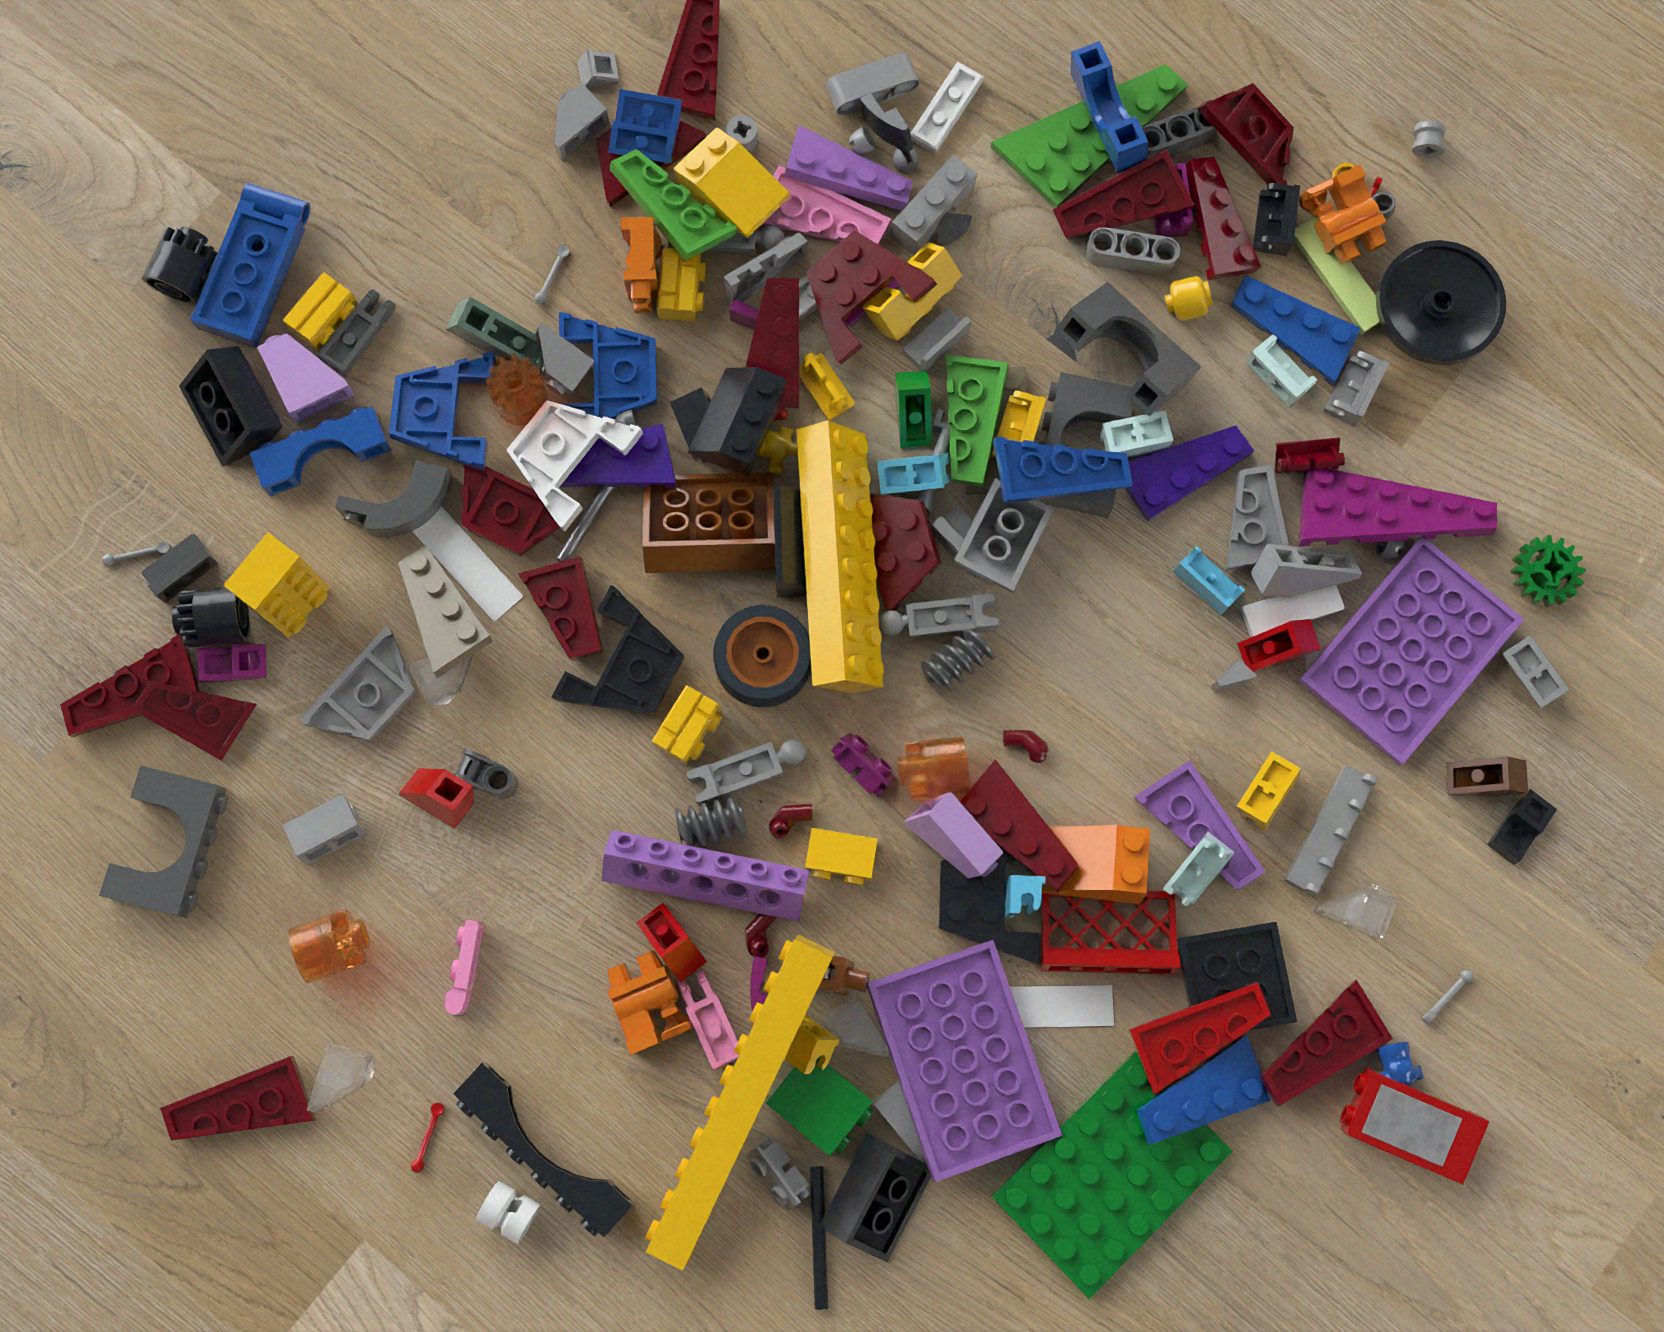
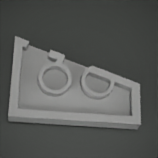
[724,232,807,306]
[1226,465,1289,571]

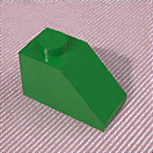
[895,371,932,448]

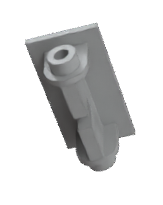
[746,1137,811,1210]

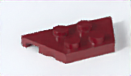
[1197,83,1294,185]
[596,121,706,207]
[461,464,560,557]
[870,494,941,611]

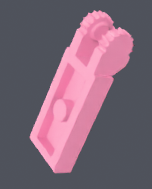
[444,920,484,1015]
[677,970,739,1071]

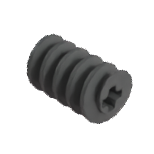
[921,629,995,697]
[675,797,747,847]

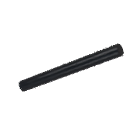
[810,1166,828,1310]

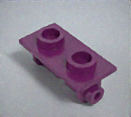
[831,733,897,797]

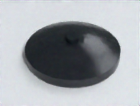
[1376,240,1506,365]

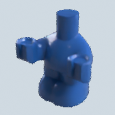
[1376,1042,1424,1086]

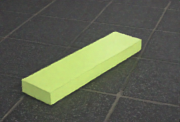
[1294,216,1380,335]

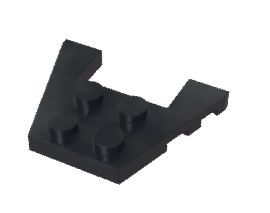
[551,585,685,715]
[938,848,1040,964]

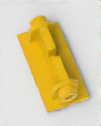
[799,352,856,421]

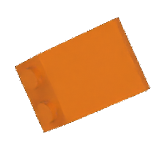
[1042,825,1150,904]

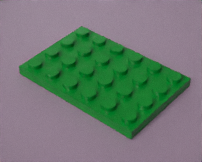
[991,1051,1233,1299]

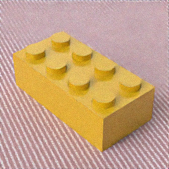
[223,532,330,638]

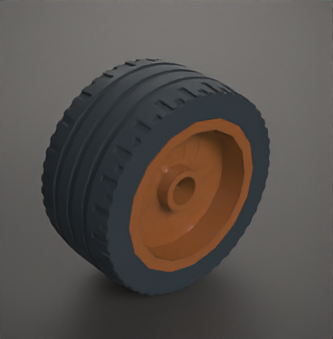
[713,605,811,707]

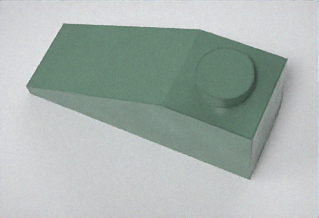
[445,297,542,373]

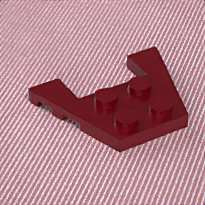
[806,230,937,365]

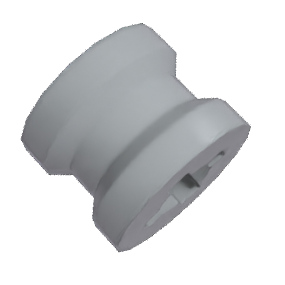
[726,115,758,153]
[1412,121,1446,158]

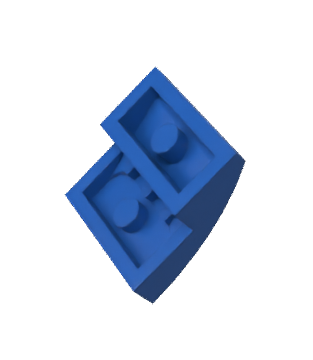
[608,89,683,163]

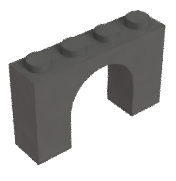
[1055,282,1201,417]
[1037,372,1134,518]
[99,765,228,918]

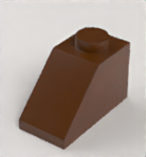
[1446,756,1528,796]

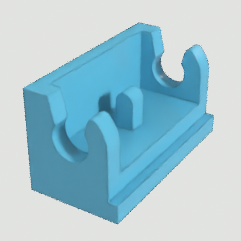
[877,453,951,494]
[1173,546,1245,615]
[1005,875,1045,918]

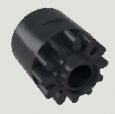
[142,226,218,304]
[172,587,250,648]

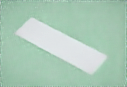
[412,506,524,622]
[1010,985,1114,1027]

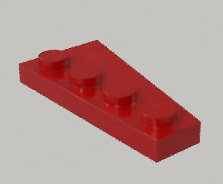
[1129,982,1271,1095]

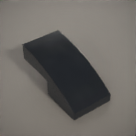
[860,93,913,152]
[1487,789,1557,865]

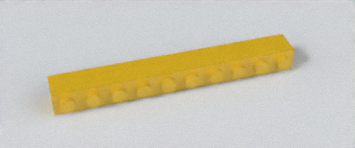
[645,934,835,1271]

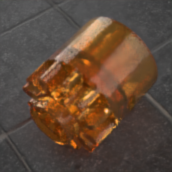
[486,354,549,425]
[897,736,970,799]
[288,909,370,984]

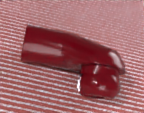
[1003,730,1049,763]
[769,804,813,839]
[745,913,777,958]

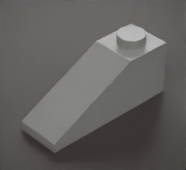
[1251,544,1362,597]

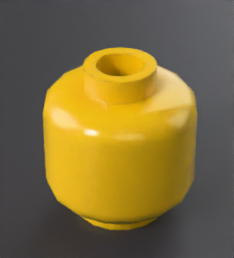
[1165,276,1213,321]

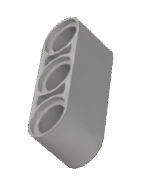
[825,53,920,115]
[1085,227,1180,275]

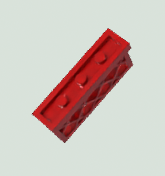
[1040,891,1180,975]

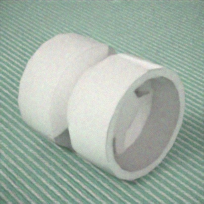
[475,1180,541,1245]

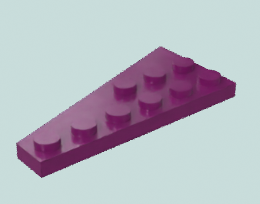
[1299,465,1497,547]

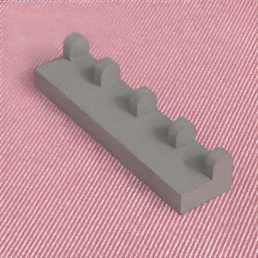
[1284,765,1378,897]

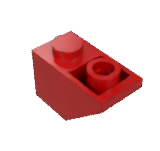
[399,768,474,829]

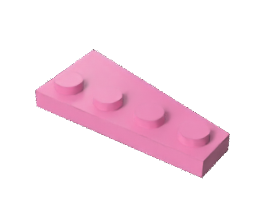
[762,165,891,245]

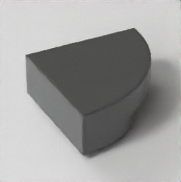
[937,213,972,246]

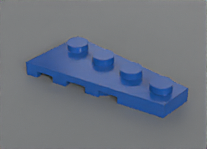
[993,436,1133,503]
[1136,1035,1271,1144]

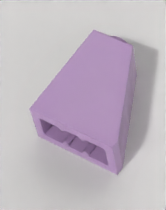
[257,333,355,423]
[904,792,1003,878]

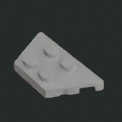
[299,626,416,742]

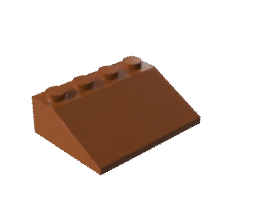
[642,472,776,573]

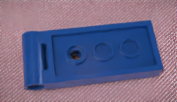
[190,183,311,348]

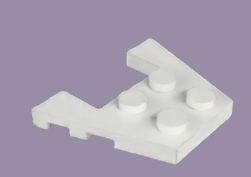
[507,400,643,531]

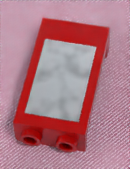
[1339,1067,1490,1185]

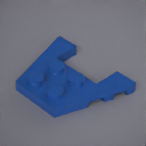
[559,312,658,419]
[389,352,496,470]

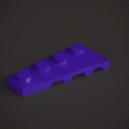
[560,424,677,487]
[1125,425,1254,522]

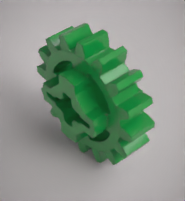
[1511,535,1586,607]

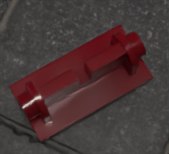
[1274,437,1345,474]

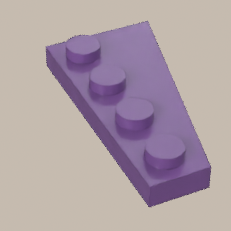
[784,125,913,211]
[1134,760,1266,890]

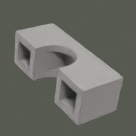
[891,155,977,255]

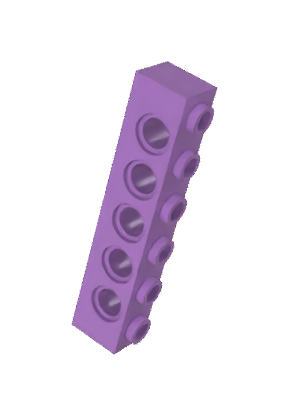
[601,830,809,922]

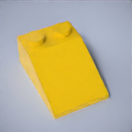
[673,128,791,238]

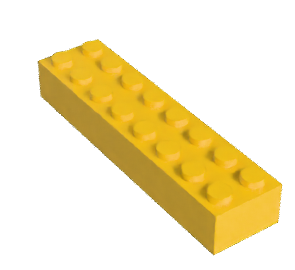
[796,421,884,693]

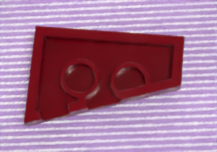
[518,557,604,660]
[132,681,257,761]

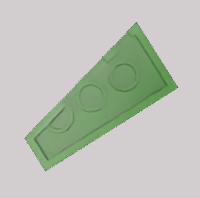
[610,149,737,261]
[945,354,1009,488]

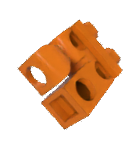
[1299,164,1386,265]
[621,217,663,314]
[607,951,694,1055]

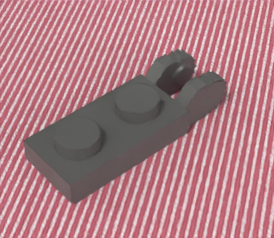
[318,289,396,377]

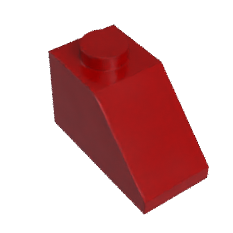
[1237,619,1321,672]
[636,903,707,983]

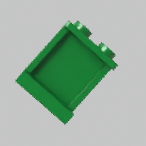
[766,1057,873,1156]

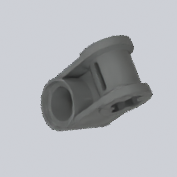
[452,748,518,799]

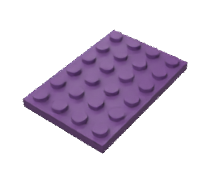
[1298,536,1524,766]
[867,940,1062,1182]

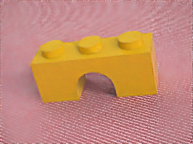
[862,242,963,341]

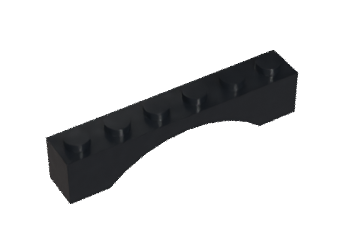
[453,1063,635,1237]

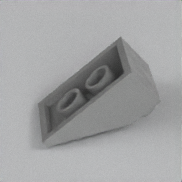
[953,479,1054,593]

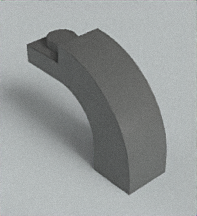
[335,461,453,537]

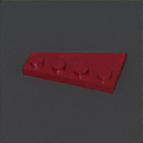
[1052,149,1195,240]
[160,1056,316,1141]

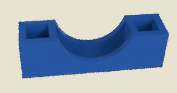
[1071,41,1148,173]
[250,407,392,497]

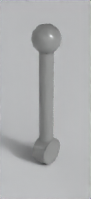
[535,245,570,304]
[102,541,171,566]
[1421,970,1473,1024]

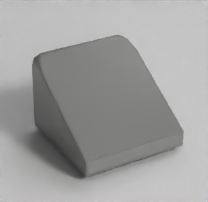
[577,50,619,88]
[1211,660,1257,692]

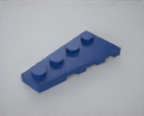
[1230,275,1360,386]

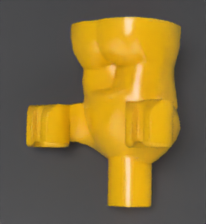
[758,426,798,476]

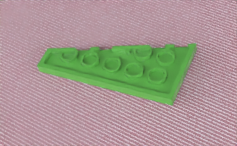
[991,64,1188,208]

